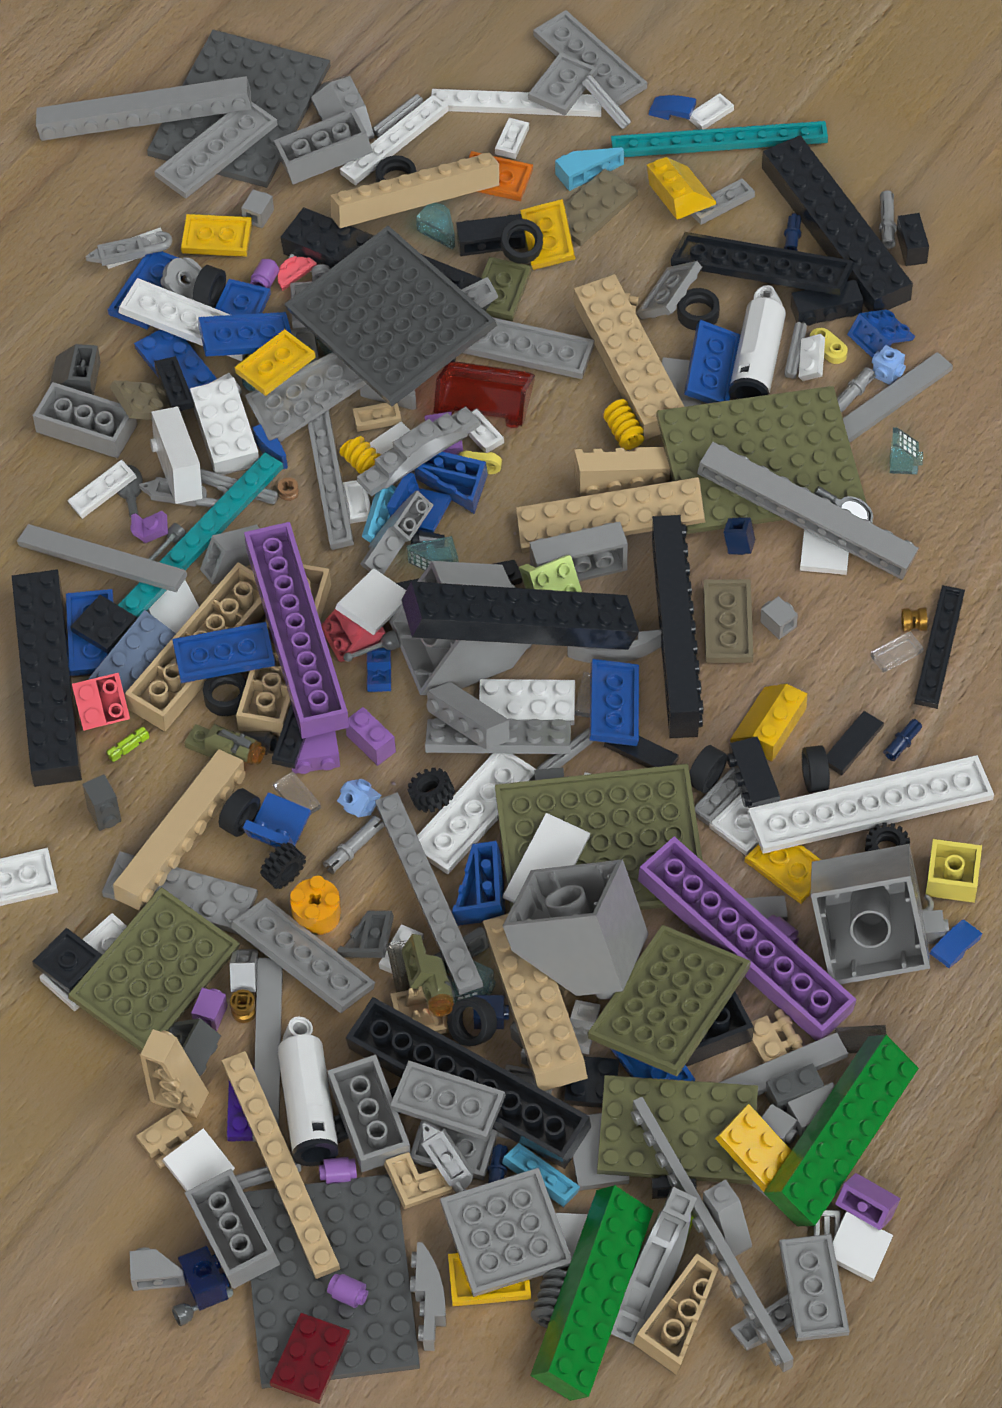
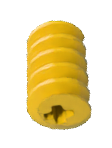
[603,399,644,450]
[339,436,381,474]

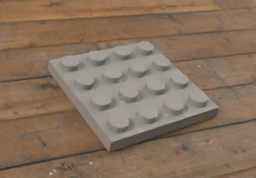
[440,1168,572,1297]

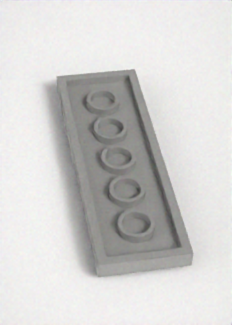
[533,10,647,106]
[155,101,278,199]
[463,317,594,379]
[425,718,571,754]
[102,852,258,935]
[231,898,375,1013]

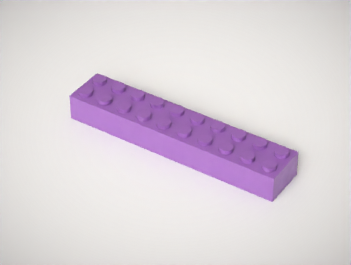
[244,522,349,739]
[638,836,857,1041]

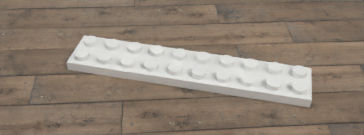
[747,755,994,854]

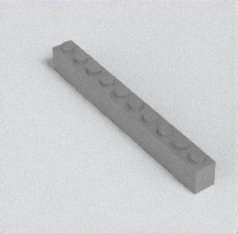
[36,76,251,141]
[697,442,919,580]

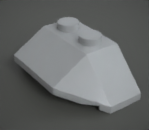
[311,76,374,139]

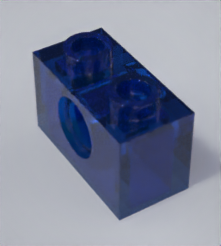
[178,1246,230,1311]

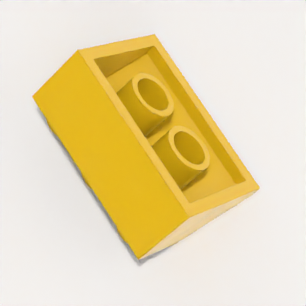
[646,157,716,220]
[730,684,808,762]

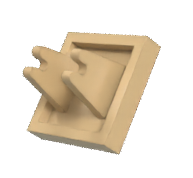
[391,986,449,1034]

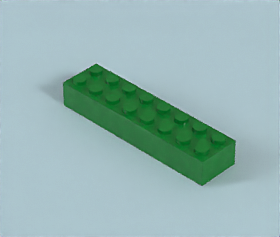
[763,1034,919,1227]
[530,1185,654,1401]

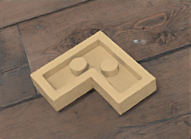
[384,1152,452,1209]

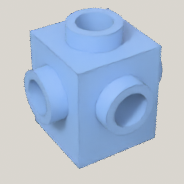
[872,345,906,385]
[337,779,381,817]

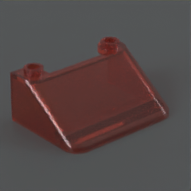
[433,362,535,428]

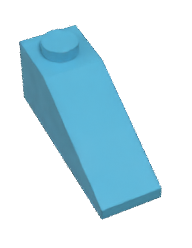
[555,147,624,191]

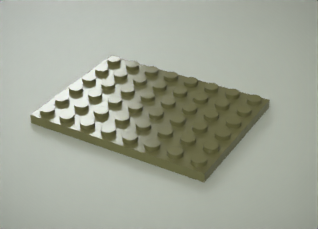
[656,386,867,534]
[495,764,703,910]

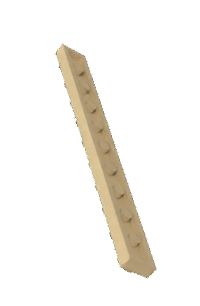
[222,1051,340,1279]

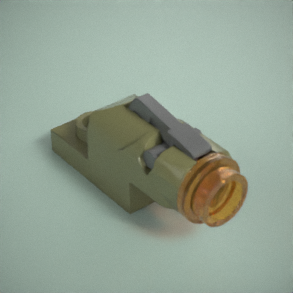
[184,724,266,765]
[401,934,454,1017]

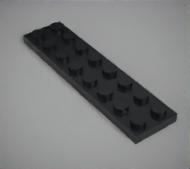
[671,232,853,296]

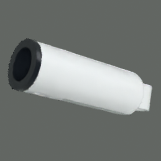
[729,285,786,400]
[278,1016,339,1166]

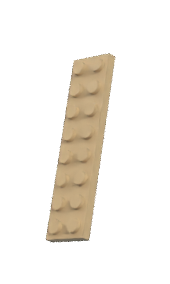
[516,477,705,552]

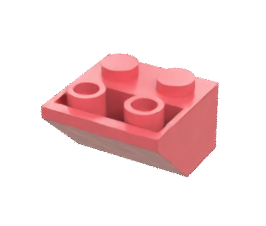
[321,609,386,662]
[71,672,130,731]

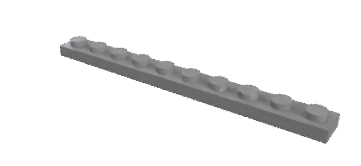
[375,792,483,995]

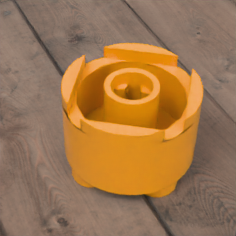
[290,876,341,935]

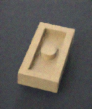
[353,403,402,432]

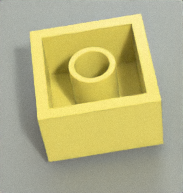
[926,839,982,903]

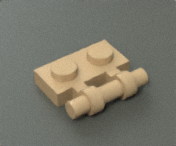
[751,1009,803,1064]
[136,1108,198,1169]

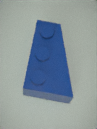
[414,452,488,514]
[452,841,506,926]

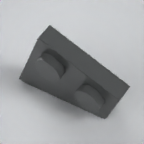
[337,911,394,958]

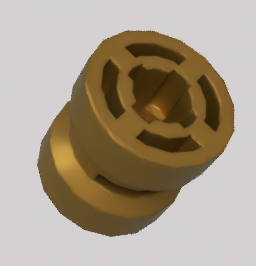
[901,607,928,632]
[230,989,256,1023]

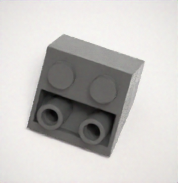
[49,344,101,395]

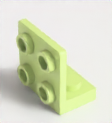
[519,555,582,592]

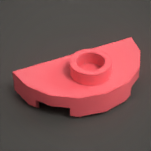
[278,256,317,291]

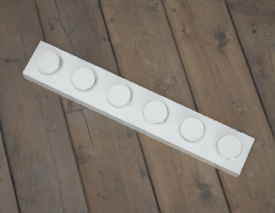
[340,95,449,185]

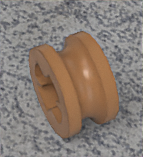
[278,478,299,501]

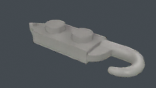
[86,231,172,266]
[139,477,228,507]
[421,1121,474,1193]

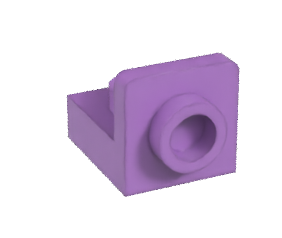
[130,511,168,543]

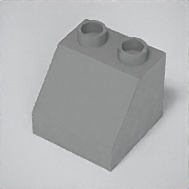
[389,561,532,695]
[811,844,930,984]
[503,859,648,999]

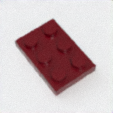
[270,1313,350,1404]

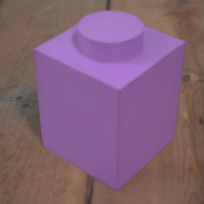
[191,988,227,1031]

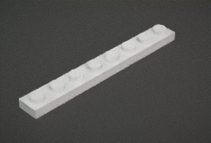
[431,89,602,117]

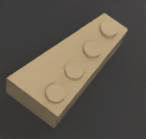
[574,447,670,497]
[140,1029,209,1118]
[634,1253,718,1375]

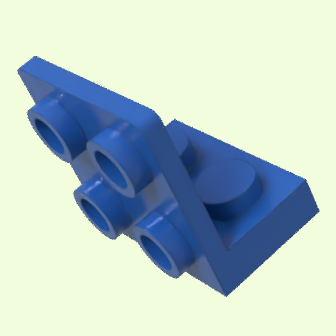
[847,310,915,358]
[387,473,452,532]
[243,793,311,848]

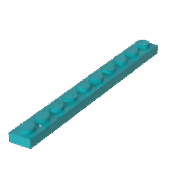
[611,121,828,157]
[118,452,283,619]

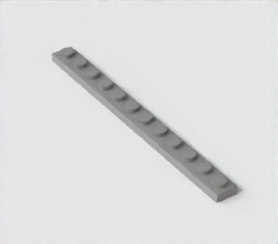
[291,328,354,550]
[631,1097,794,1372]

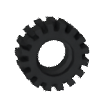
[407,768,455,813]
[865,822,910,852]
[260,842,306,889]

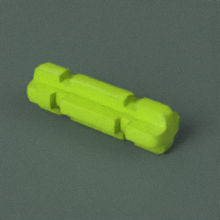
[106,727,149,762]

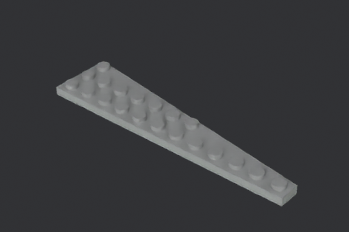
[245,277,498,442]

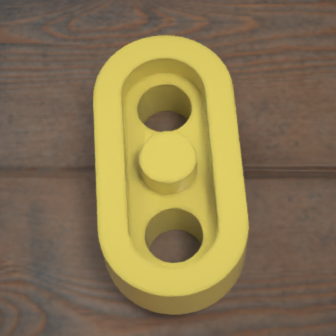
[810,328,848,364]
[458,451,502,474]

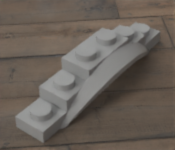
[357,407,480,496]
[611,1187,697,1344]

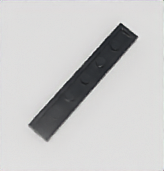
[914,585,965,709]

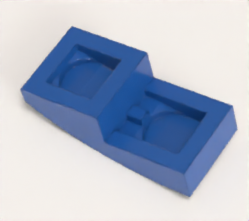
[649,95,696,120]
[252,424,288,470]
[367,648,391,692]
[929,919,983,968]

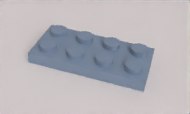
[88,610,176,700]

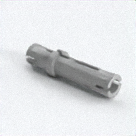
[879,190,897,249]
[837,367,876,413]
[323,816,384,874]

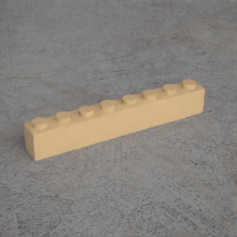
[330,153,499,228]
[113,749,246,911]

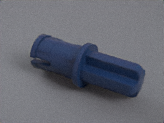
[784,213,802,251]
[883,719,922,761]
[487,1144,508,1183]

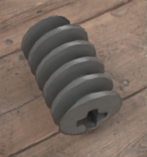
[531,1269,567,1328]

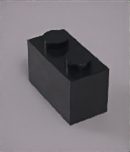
[896,213,929,266]

